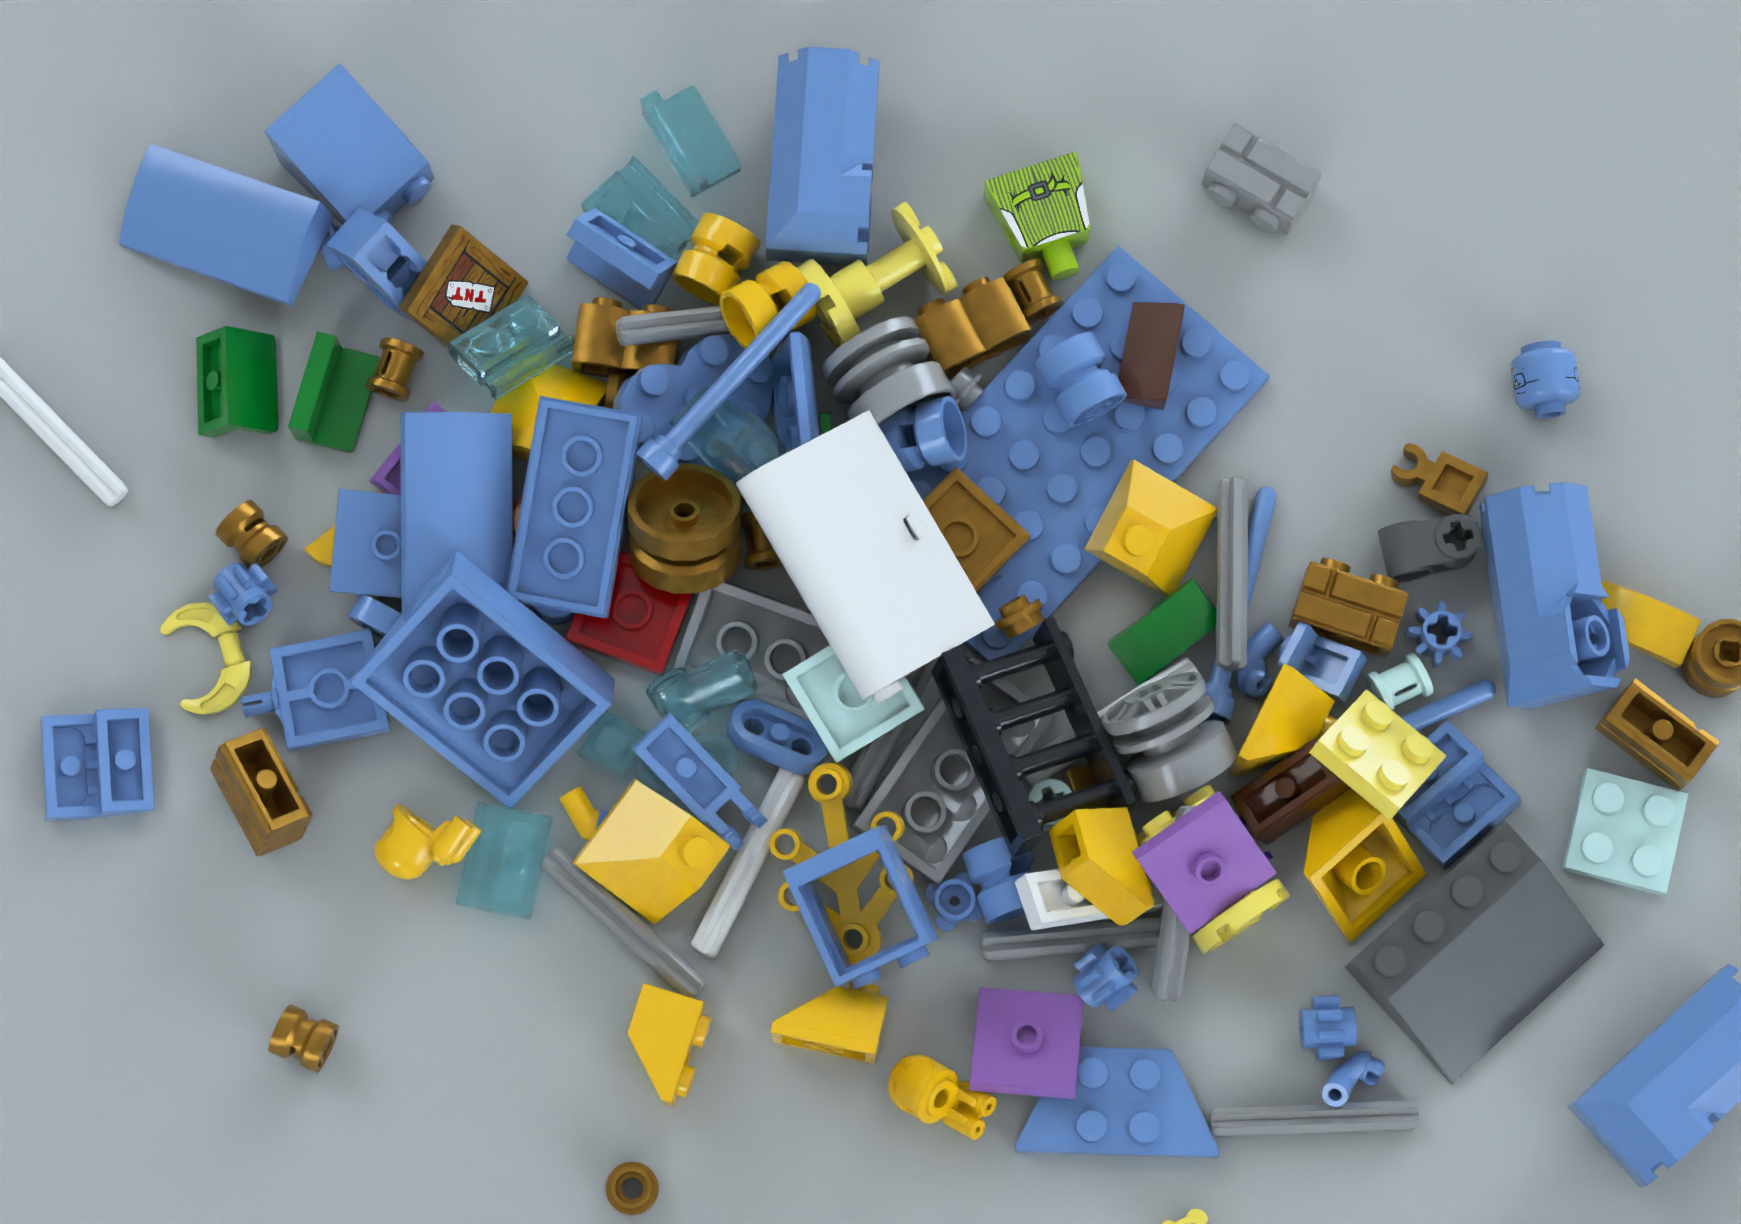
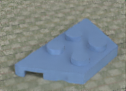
[1015,1047,1219,1158]

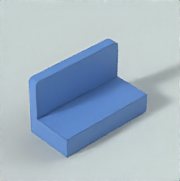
[567,208,677,309]

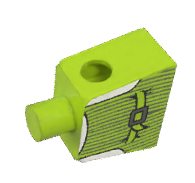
[984,151,1090,281]

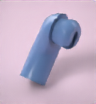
[1235,622,1284,698]
[1322,1051,1385,1107]

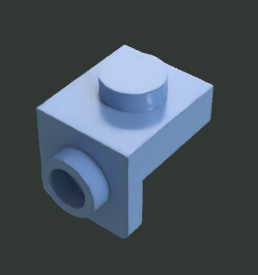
[1278,622,1368,704]

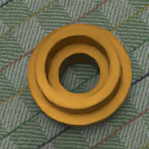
[994,594,1044,639]
[606,1162,659,1215]

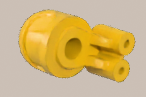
[374,803,482,880]
[887,1054,997,1140]

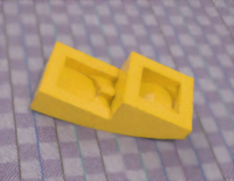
[1601,580,1702,669]

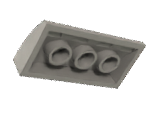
[671,581,830,722]
[850,656,1056,885]

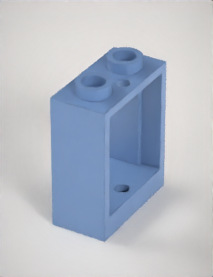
[782,825,939,990]

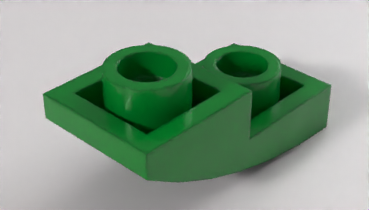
[1108,577,1217,685]

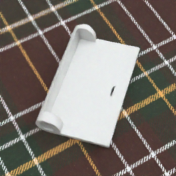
[736,410,995,704]

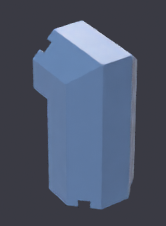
[765,47,879,266]
[1479,482,1630,709]
[1567,964,1741,1187]

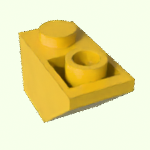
[1048,807,1155,925]
[627,983,712,1107]

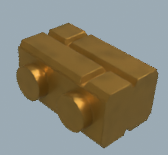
[1288,558,1409,658]
[1595,678,1720,791]
[210,728,313,856]

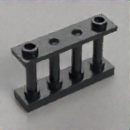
[931,616,1137,858]

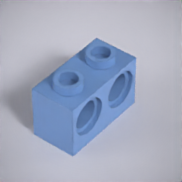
[326,207,427,323]

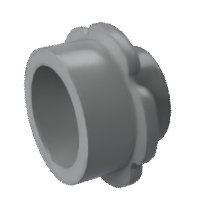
[950,367,984,412]

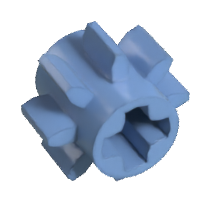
[209,562,277,626]
[1405,601,1473,668]
[1073,942,1138,1011]
[1299,995,1357,1060]

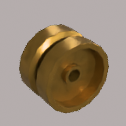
[628,464,741,594]

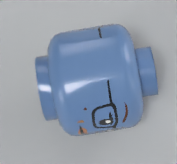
[1511,340,1580,419]

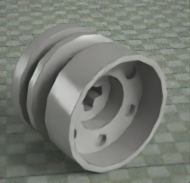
[821,316,956,425]
[1102,672,1237,802]

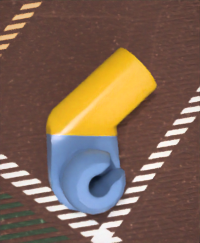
[559,786,610,841]

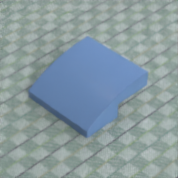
[40,708,154,821]
[1394,720,1521,871]

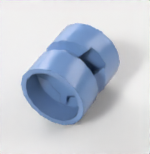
[1035,331,1127,427]
[878,396,967,473]
[962,837,1035,924]

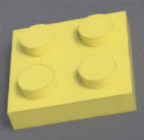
[1309,689,1447,820]

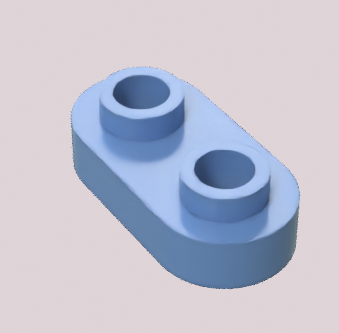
[727,699,828,775]

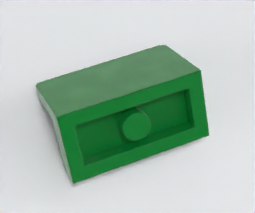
[196,326,278,438]
[288,331,379,453]

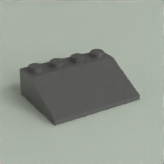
[1345,821,1604,1084]

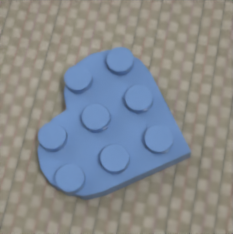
[613,334,774,498]

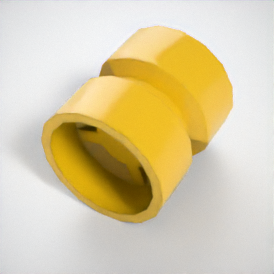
[671,213,760,306]
[719,261,816,349]

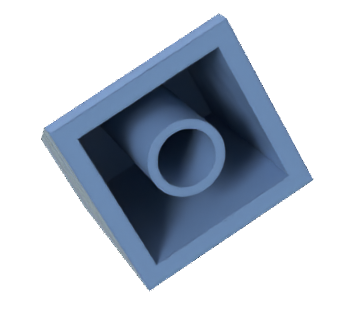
[265,63,434,225]

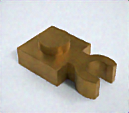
[1391,443,1488,516]

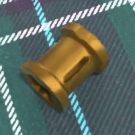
[1003,258,1064,324]
[365,337,424,402]
[740,511,783,571]

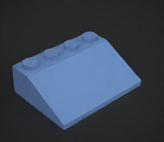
[350,551,615,809]

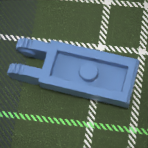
[632,713,768,851]

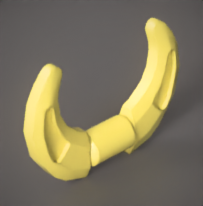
[160,602,252,715]

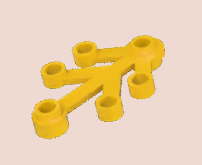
[769,763,913,965]

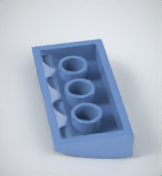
[119,143,334,307]
[771,332,821,457]
[400,412,513,613]

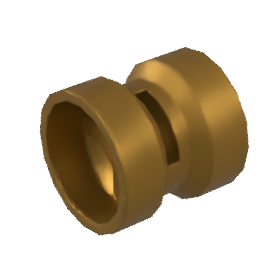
[215,500,288,569]
[268,1004,339,1073]

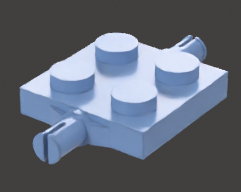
[241,629,391,752]

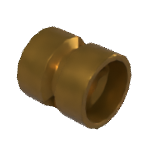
[1681,619,1741,698]

